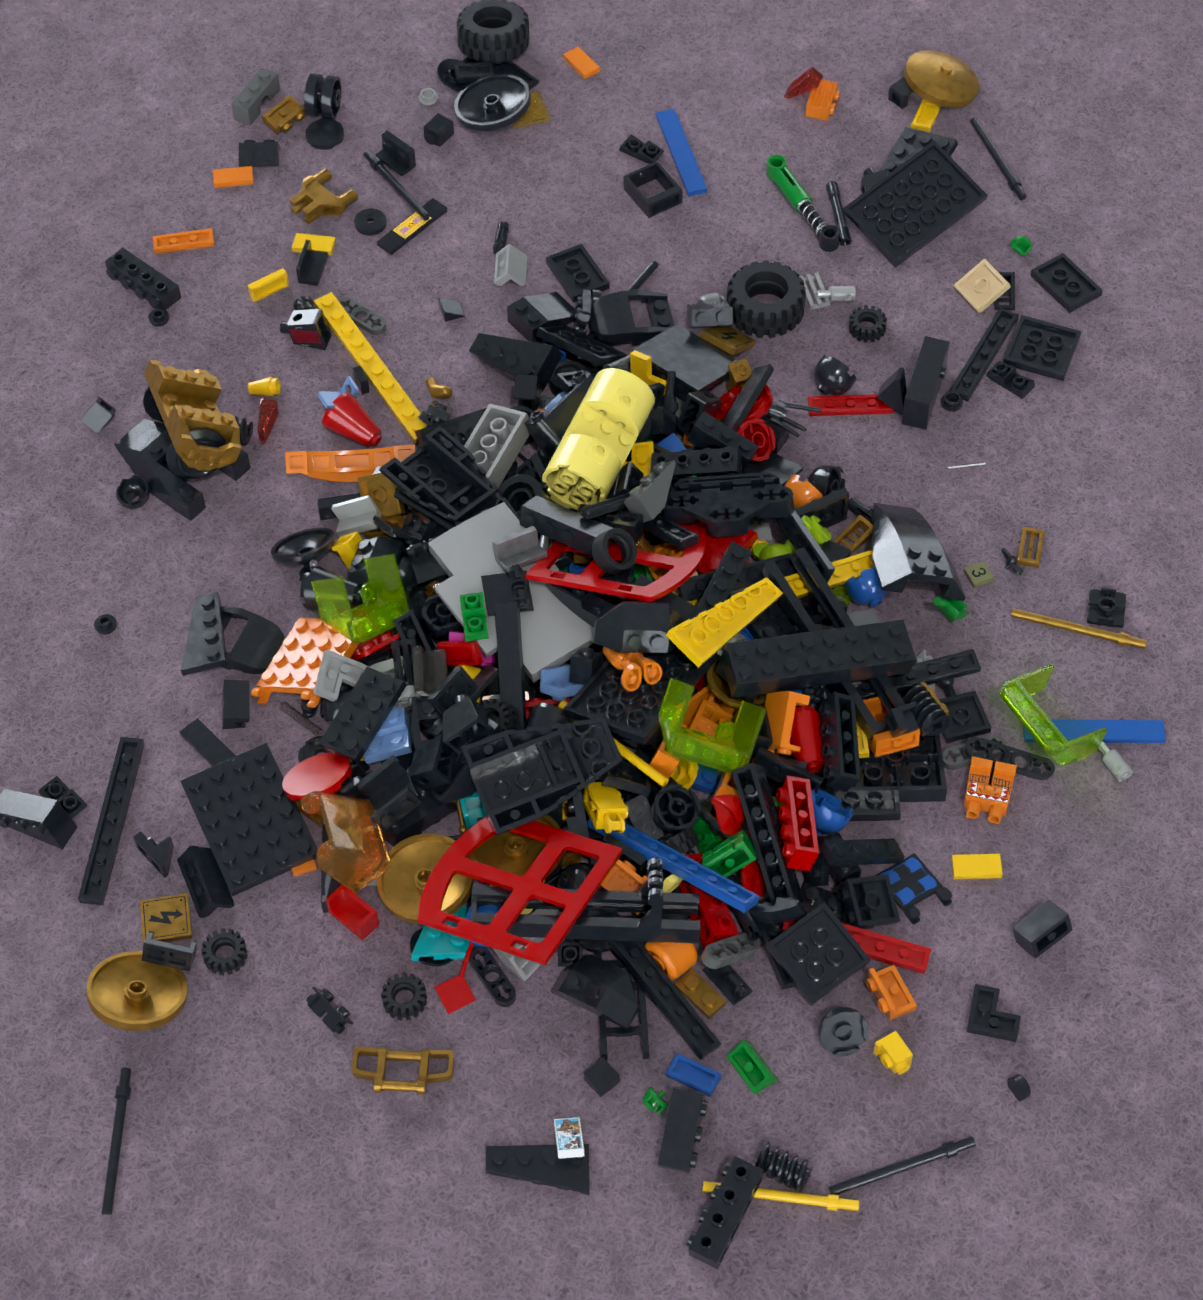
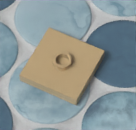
[953,258,1011,313]

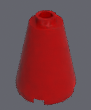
[322,392,382,448]
[790,706,824,774]

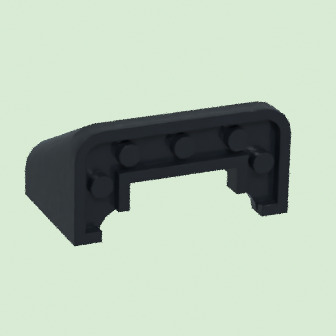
[525,370,594,458]

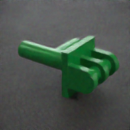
[933,597,968,622]

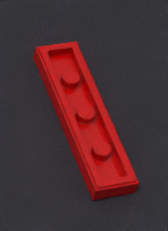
[808,394,894,416]

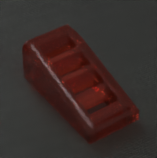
[784,67,823,99]
[257,398,279,444]

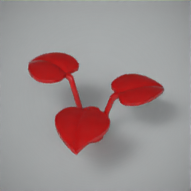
[711,794,782,898]

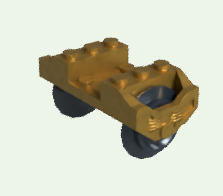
[143,359,242,479]

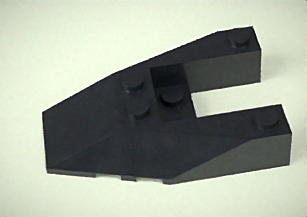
[114,419,251,521]

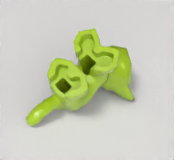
[753,515,831,560]

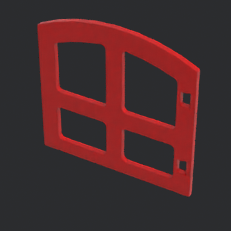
[526,524,707,602]
[417,817,623,966]

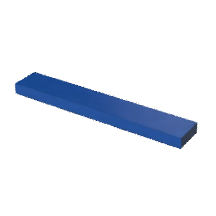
[656,109,707,196]
[1023,719,1166,743]

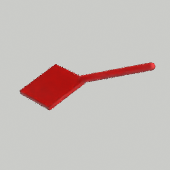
[434,941,476,1014]

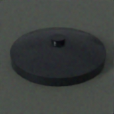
[454,74,531,131]

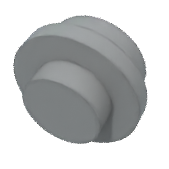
[419,88,438,106]

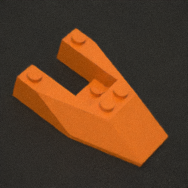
[649,685,754,805]

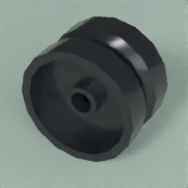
[304,73,342,119]

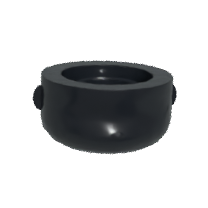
[498,474,551,528]

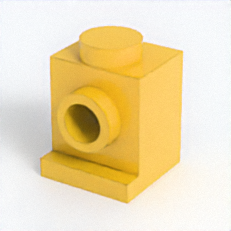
[332,531,363,569]
[873,1031,913,1075]

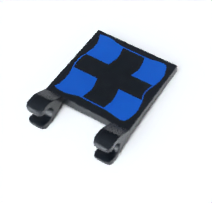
[875,853,952,924]

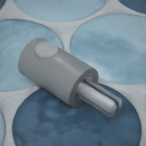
[816,286,856,302]
[1097,742,1133,782]

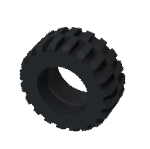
[457,0,530,64]
[727,260,806,338]

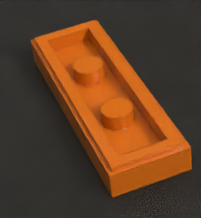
[152,228,215,254]

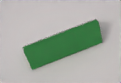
[726,1040,779,1095]

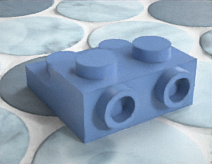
[364,706,412,764]

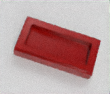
[437,641,483,666]

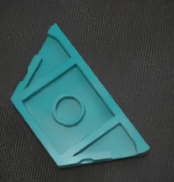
[411,905,470,961]

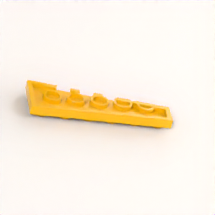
[666,577,783,668]

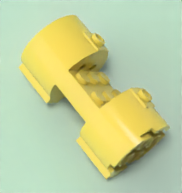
[542,368,655,510]

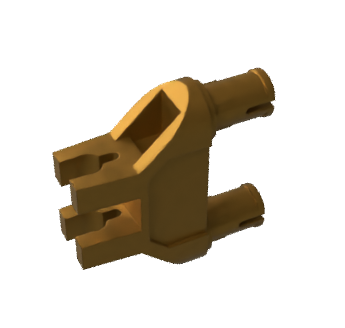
[289,168,358,224]

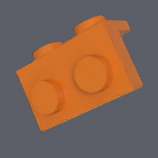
[600,859,648,916]
[865,965,917,1021]

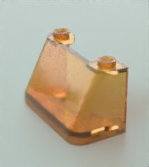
[300,791,390,893]

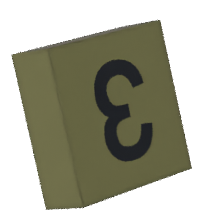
[963,561,994,588]

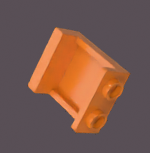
[765,691,810,756]
[863,693,920,757]

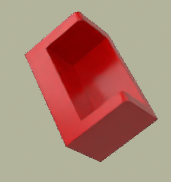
[326,884,379,941]

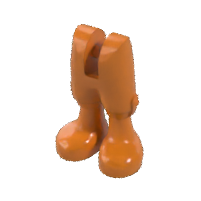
[602,647,662,691]

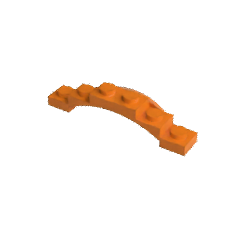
[285,444,416,482]

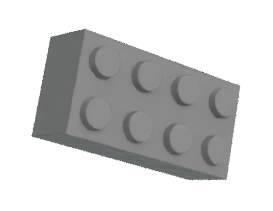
[464,403,530,488]

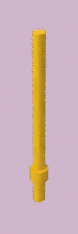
[558,700,669,787]
[702,1181,859,1211]

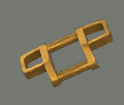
[351,1047,455,1095]

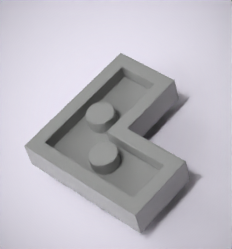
[313,649,369,702]

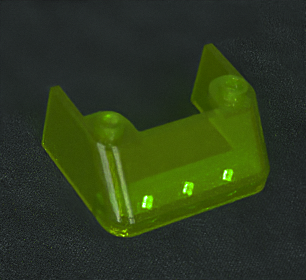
[311,554,409,643]
[1000,664,1107,765]
[659,678,767,774]

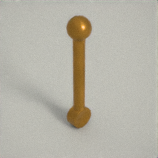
[457,799,468,835]

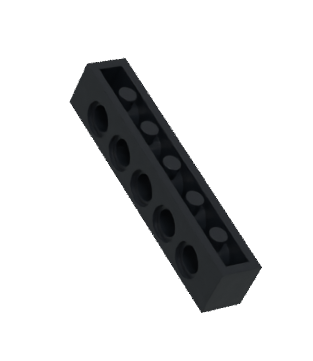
[732,763,804,905]

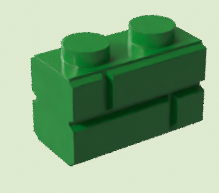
[702,830,757,878]

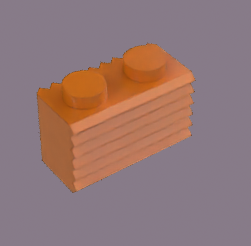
[805,78,841,121]

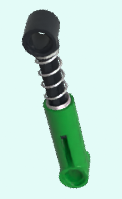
[766,155,840,252]

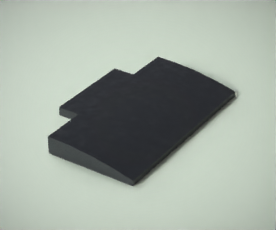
[767,734,947,821]

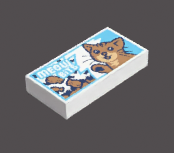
[554,1117,584,1158]

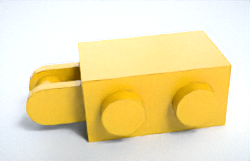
[583,782,628,833]

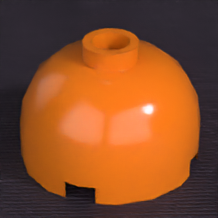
[784,474,823,508]

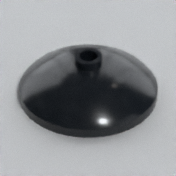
[271,528,336,566]

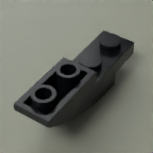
[546,569,615,627]

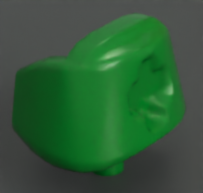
[1011,235,1032,256]
[642,1087,669,1114]

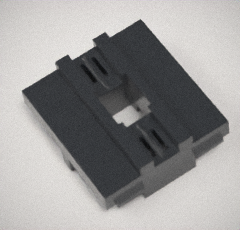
[1087,587,1126,628]

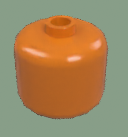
[644,942,698,981]

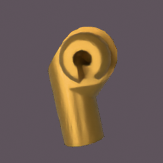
[425,377,453,399]

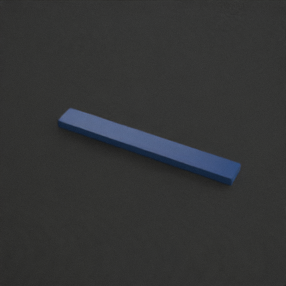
[587,818,759,913]

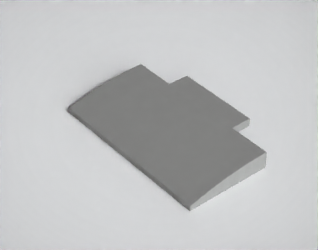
[428,502,594,683]

